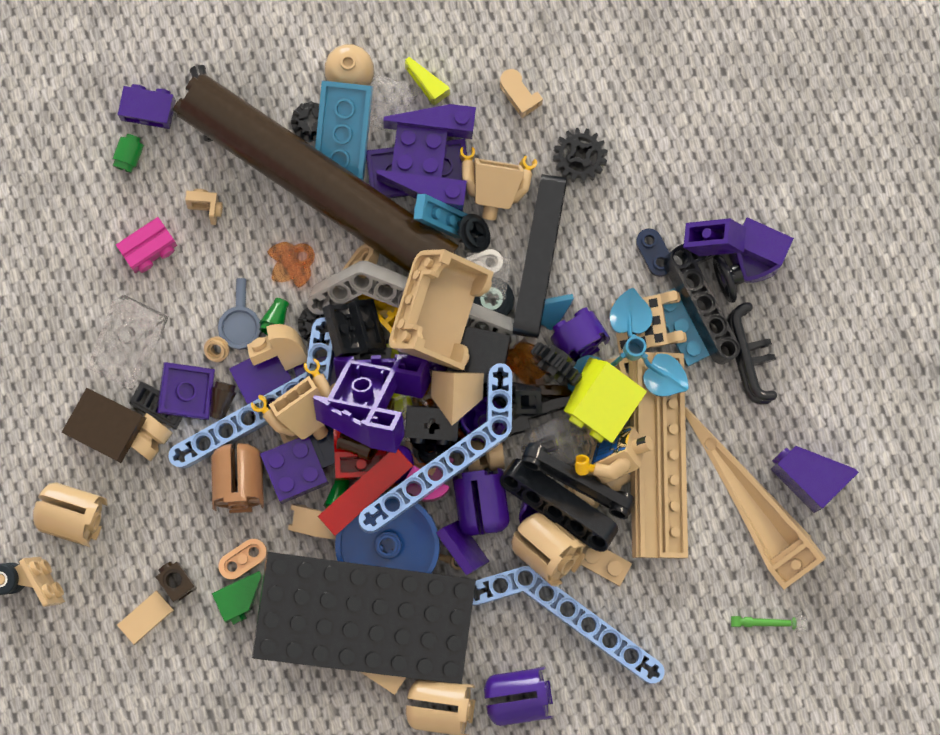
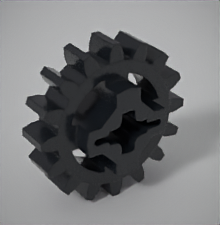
[553,128,608,183]
[530,342,582,386]

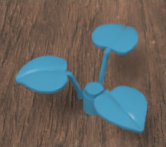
[567,288,689,397]

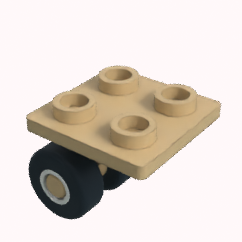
[0,557,65,607]

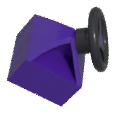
[713,217,794,303]

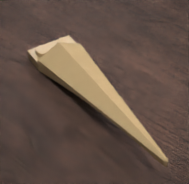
[685,407,826,590]

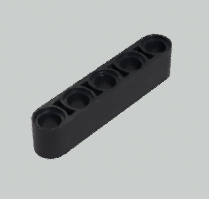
[500,458,618,552]

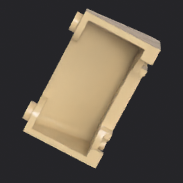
[389,249,494,370]

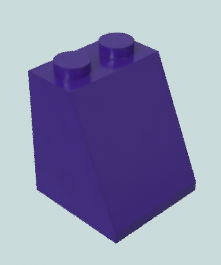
[771,446,859,513]

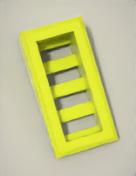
[405,57,450,105]

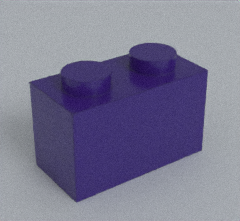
[117,84,176,129]
[683,218,746,256]

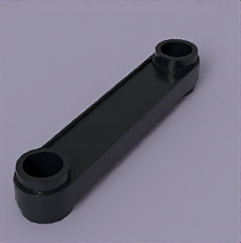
[521,442,635,519]

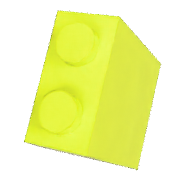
[564,357,647,443]

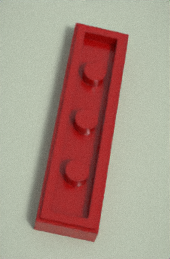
[317,449,414,536]

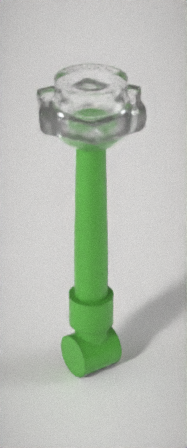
[731,610,807,637]

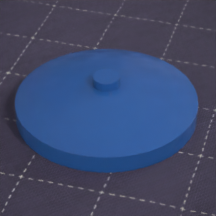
[335,493,440,573]

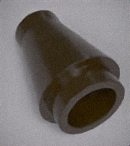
[210,381,236,420]

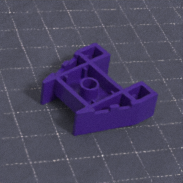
[376,104,476,212]
[313,354,431,453]

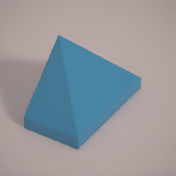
[541,294,574,330]

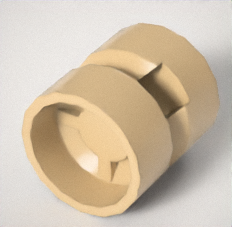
[131,413,173,462]
[468,440,505,472]

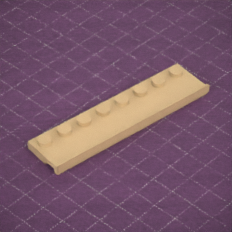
[629,352,688,559]

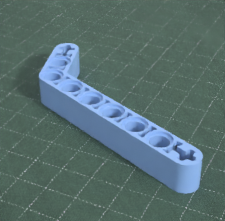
[168,317,335,469]
[359,363,512,534]
[473,566,665,684]

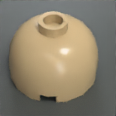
[325,44,374,86]

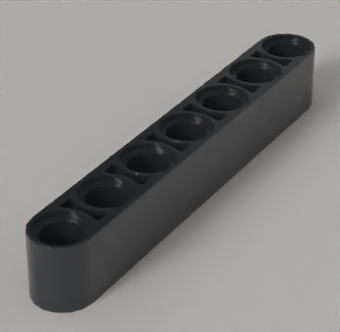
[512,174,567,339]

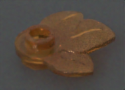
[267,242,315,288]
[506,342,545,385]

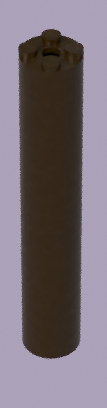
[173,74,459,273]

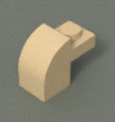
[247,324,308,371]

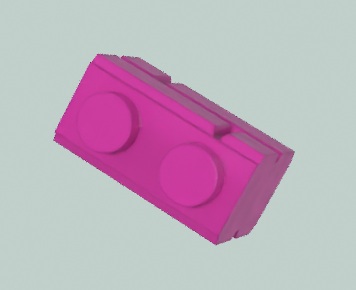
[116,217,177,273]

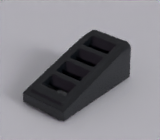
[129,381,183,429]

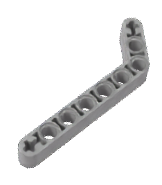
[307,261,517,349]

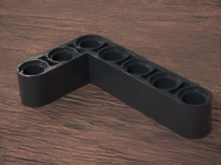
[663,244,740,365]

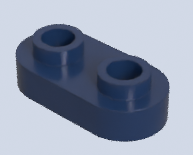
[636,228,669,277]

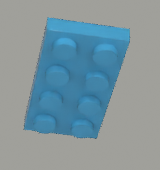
[315,81,373,181]

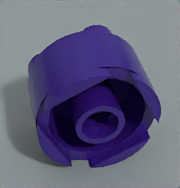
[550,307,610,362]

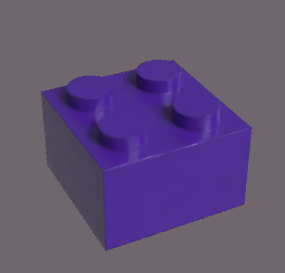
[260,437,329,504]

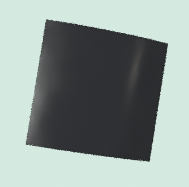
[322,299,387,357]
[448,327,511,387]

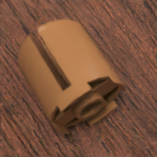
[211,443,264,513]

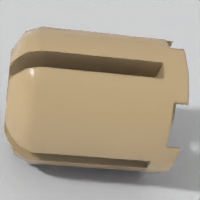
[33,482,107,547]
[511,513,586,587]
[406,679,475,735]

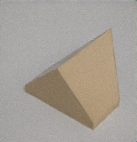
[431,371,484,425]

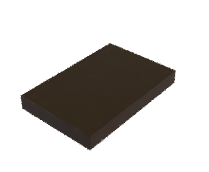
[62,388,147,463]

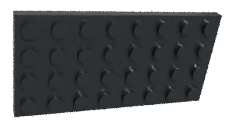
[252,552,476,684]

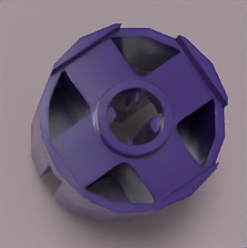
[453,468,510,536]
[484,666,554,726]

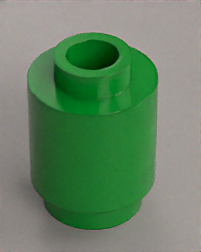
[112,134,144,173]

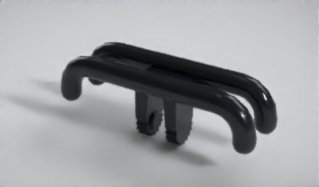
[727,302,777,405]

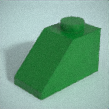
[212,571,263,625]

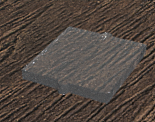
[466,252,511,300]

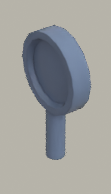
[218,278,261,350]

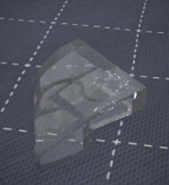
[369,74,421,132]

